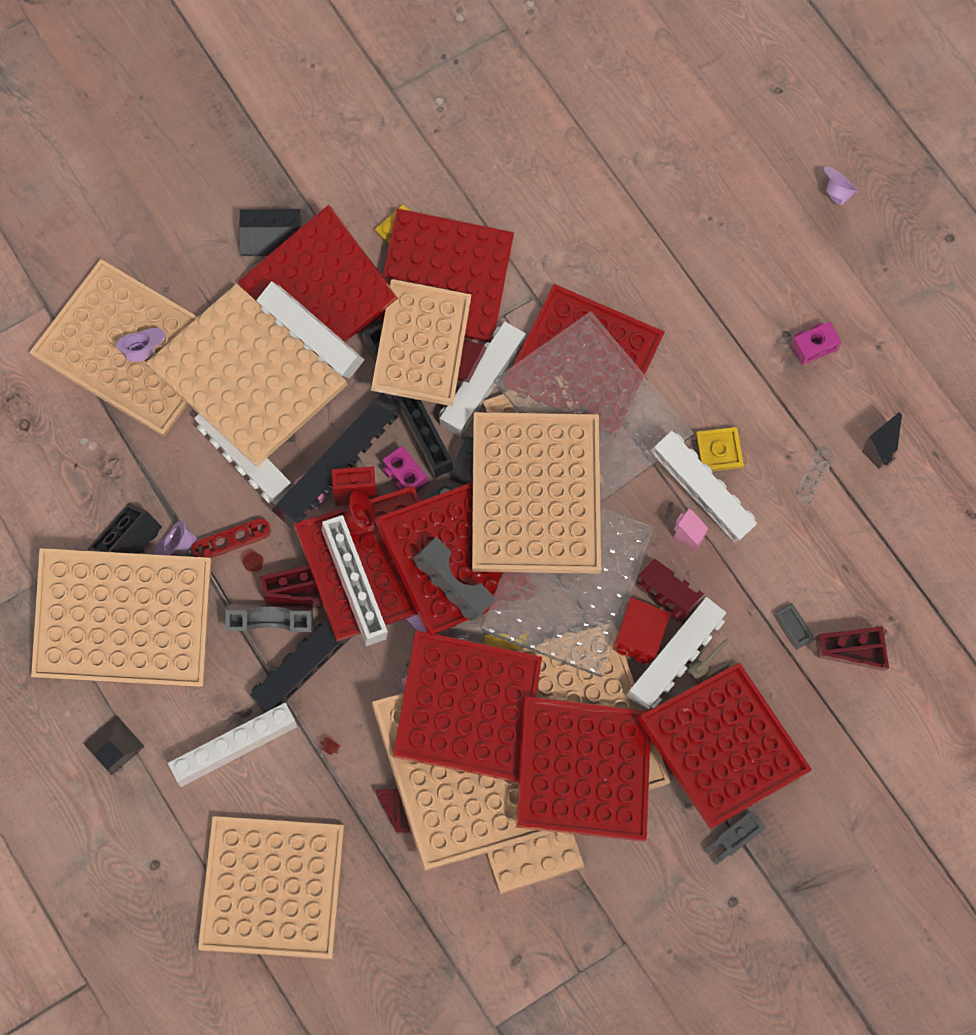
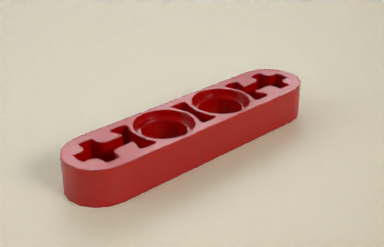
[192,518,271,558]

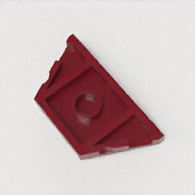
[376,789,412,834]

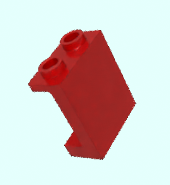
[332,466,377,506]
[611,597,670,664]

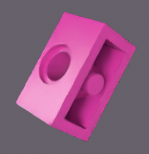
[792,322,842,366]

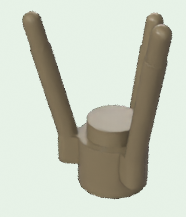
[686,639,730,683]

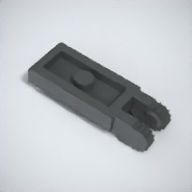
[705,811,765,865]

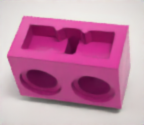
[382,446,428,492]

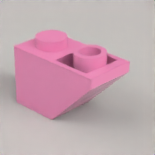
[674,509,708,551]

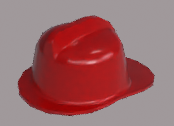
[343,491,375,535]

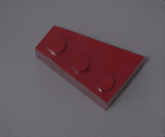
[636,558,704,624]
[260,565,324,608]
[815,626,889,671]

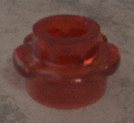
[243,552,264,572]
[320,737,340,756]

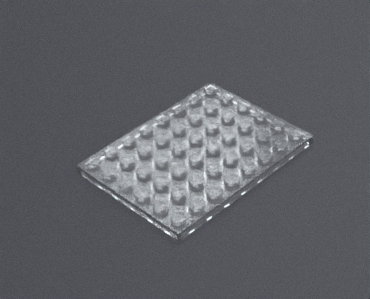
[494,312,694,504]
[481,506,655,678]

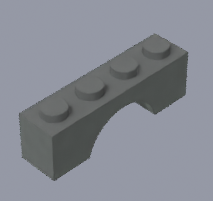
[413,536,495,622]
[225,604,313,632]

